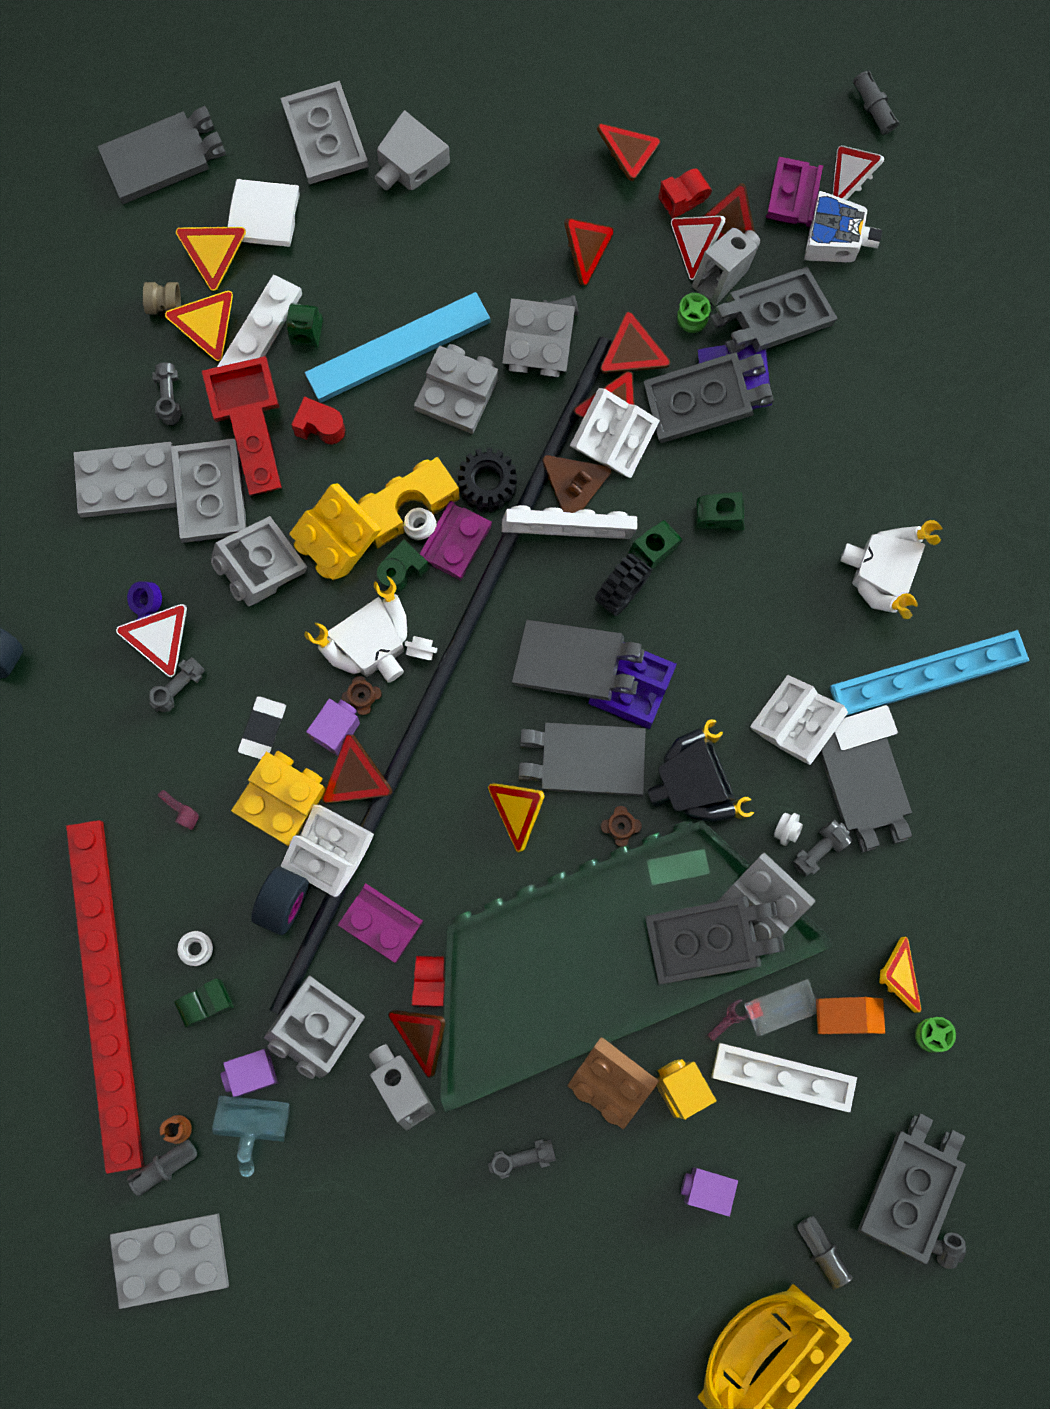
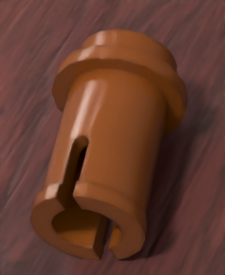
[160,1115,192,1144]

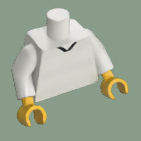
[840,520,943,619]
[304,576,407,683]

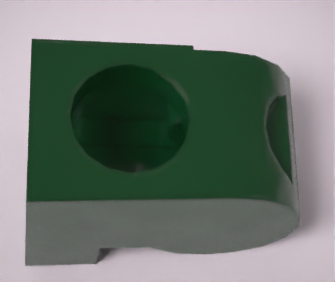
[287,303,323,348]
[696,492,745,530]
[627,520,683,571]
[377,540,430,593]
[174,978,234,1028]

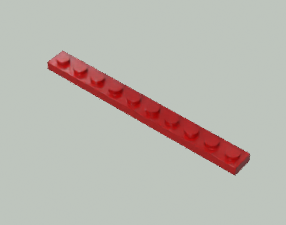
[66,820,144,1174]

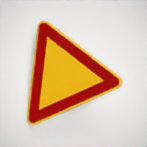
[176,227,246,291]
[165,291,233,361]
[488,783,544,852]
[879,937,921,1013]

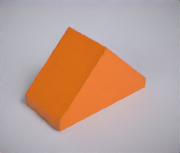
[816,997,885,1034]

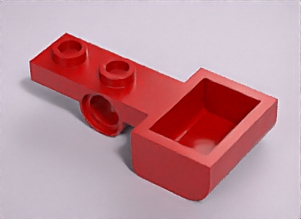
[202,356,282,496]

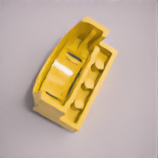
[697,1284,852,1409]

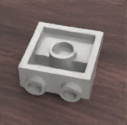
[502,298,575,377]
[414,344,498,434]
[211,516,307,607]
[717,853,815,941]
[264,975,365,1079]

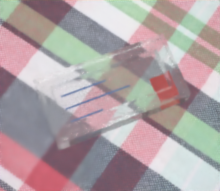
[745,979,817,1037]

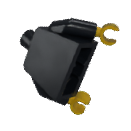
[648,719,754,822]

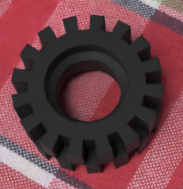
[458,447,517,512]
[595,553,653,616]

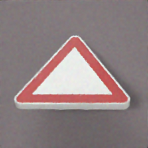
[832,145,884,200]
[671,216,725,280]
[116,604,187,677]

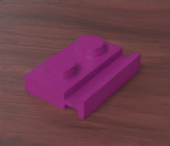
[766,157,823,227]
[420,501,492,581]
[338,883,423,964]

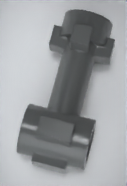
[152,363,182,425]
[149,657,205,712]
[792,819,852,877]
[488,1139,556,1179]
[932,1232,966,1269]

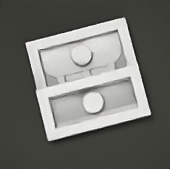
[228,179,300,247]
[570,388,660,478]
[750,675,848,765]
[281,805,374,897]

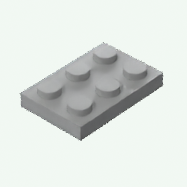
[281,81,368,184]
[171,438,247,543]
[74,442,177,518]
[110,1213,229,1309]

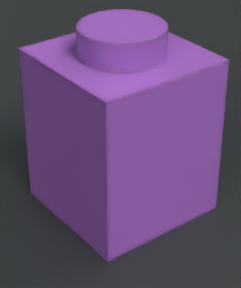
[306,698,360,756]
[221,1049,279,1097]
[681,1167,738,1217]

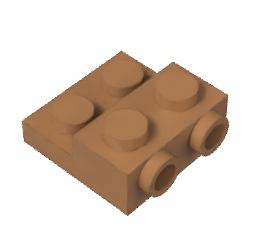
[567,1037,659,1130]

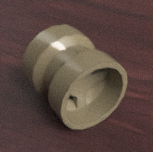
[143,282,181,314]

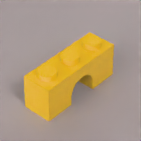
[357,457,460,549]
[656,1059,716,1120]

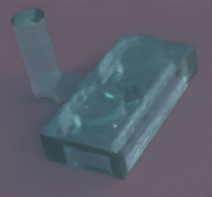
[212,1096,290,1177]

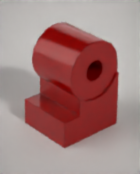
[659,169,712,219]
[292,397,345,444]
[412,956,445,1008]

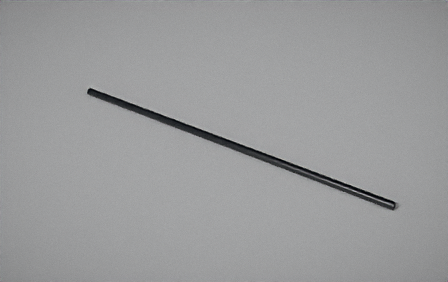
[269,337,612,1014]

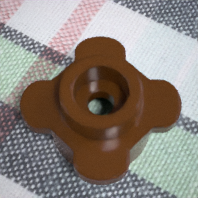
[341,676,381,715]
[601,806,642,847]

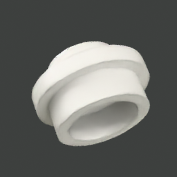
[404,508,436,540]
[404,636,438,661]
[774,813,803,846]
[177,931,213,966]

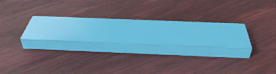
[305,292,490,403]
[829,630,1029,717]

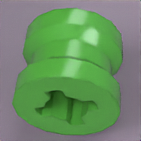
[677,293,711,333]
[915,1017,956,1053]

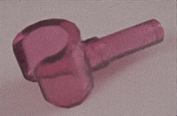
[158,790,199,830]
[708,999,751,1041]

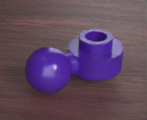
[127,581,162,621]

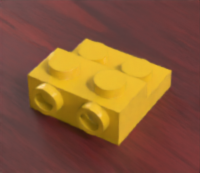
[289,483,382,580]
[231,751,325,847]

